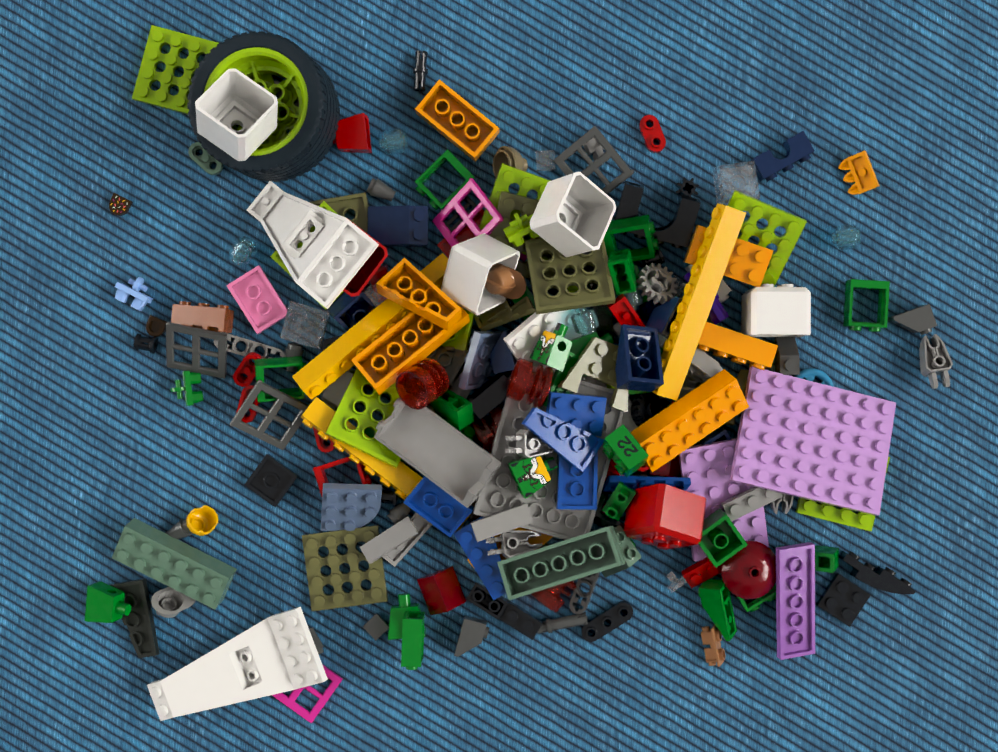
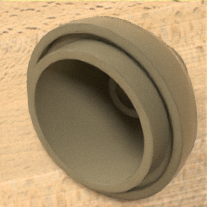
[493,146,528,184]

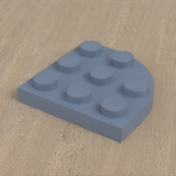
[458,331,504,390]
[321,483,382,531]

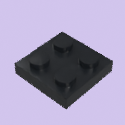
[244,454,299,507]
[816,573,871,627]

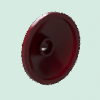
[721,540,776,599]

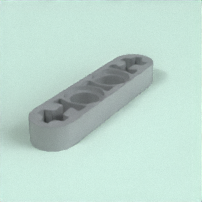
[213,332,286,359]

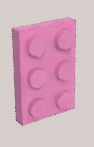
[226,265,289,334]

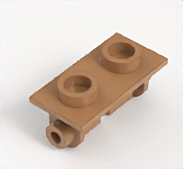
[701,625,726,667]

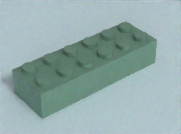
[112,518,237,610]
[497,526,625,600]

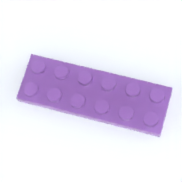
[776,542,815,660]

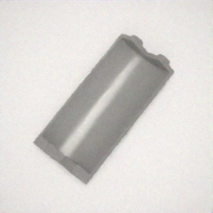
[374,394,501,508]

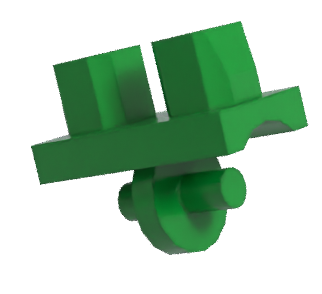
[170,371,204,406]
[602,481,637,521]

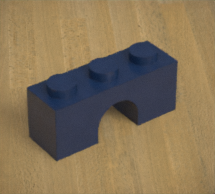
[749,131,815,182]

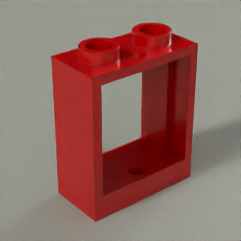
[313,456,372,496]

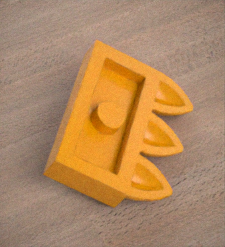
[838,151,880,195]

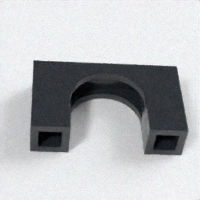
[614,181,701,249]

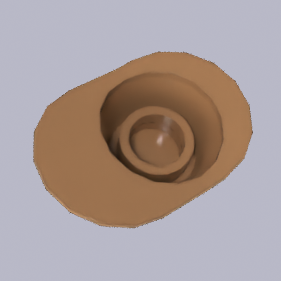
[485,263,526,299]

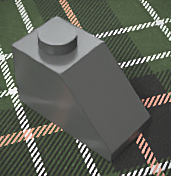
[888,304,937,335]
[775,337,800,375]
[454,615,489,657]

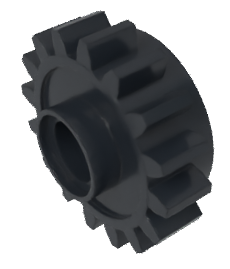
[630,392,667,427]

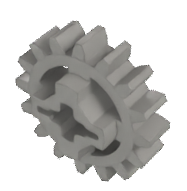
[636,263,678,305]

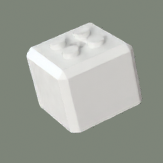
[195,68,278,161]
[529,172,616,257]
[440,233,520,316]
[741,284,811,337]

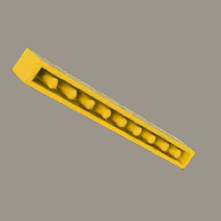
[652,203,746,401]
[292,253,448,400]
[301,397,471,531]

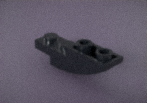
[839,551,916,594]
[466,583,543,640]

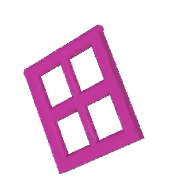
[432,178,504,247]
[272,664,343,723]

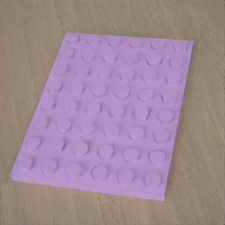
[730,366,896,516]

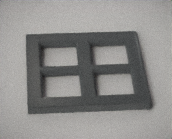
[554,125,634,195]
[166,322,227,379]
[230,380,309,450]

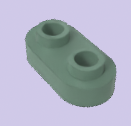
[188,142,223,175]

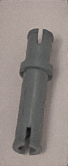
[537,612,588,634]

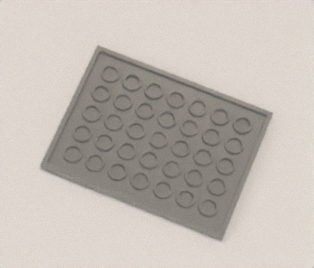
[473,361,629,540]

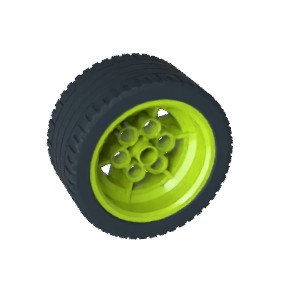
[187,31,340,182]

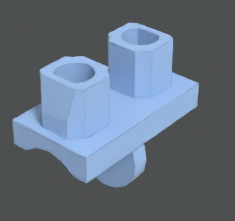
[115,277,153,311]

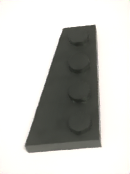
[415,345,469,387]
[110,578,160,658]

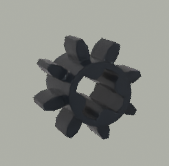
[675,177,699,198]

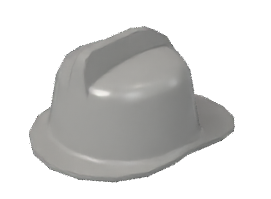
[151,587,196,618]

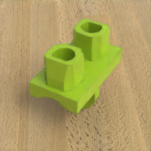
[503,213,539,247]

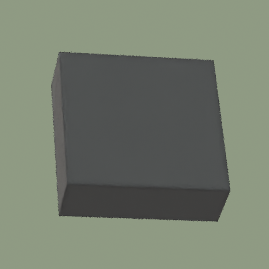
[363,613,389,641]

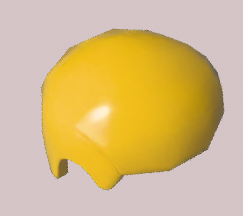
[186,505,218,536]

